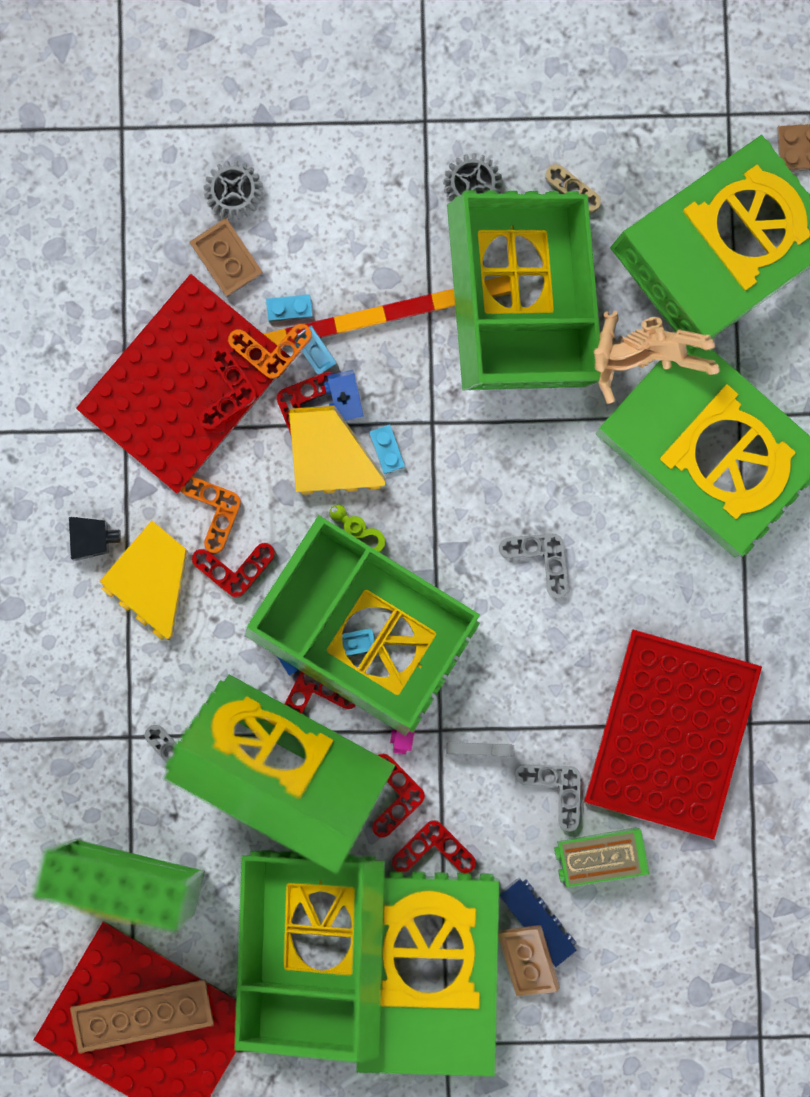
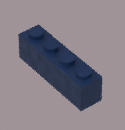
[499,878,577,967]

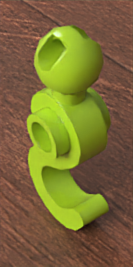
[329,504,385,552]

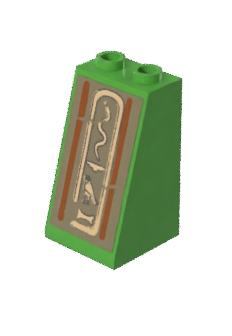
[554,827,649,887]

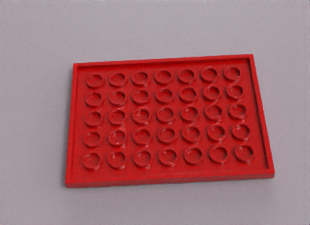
[76,273,291,494]
[584,629,762,840]
[33,921,237,1097]

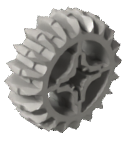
[443,153,503,201]
[203,160,263,220]

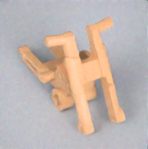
[594,311,720,404]

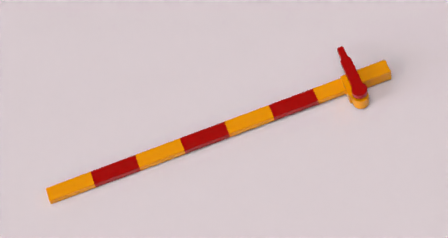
[264,276,511,347]

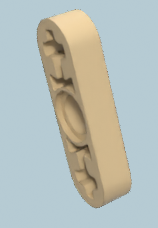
[545,164,601,213]

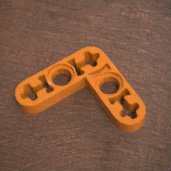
[228,324,312,379]
[181,477,241,554]

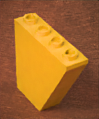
[289,406,385,495]
[99,520,188,640]

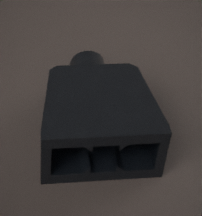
[69,517,121,561]

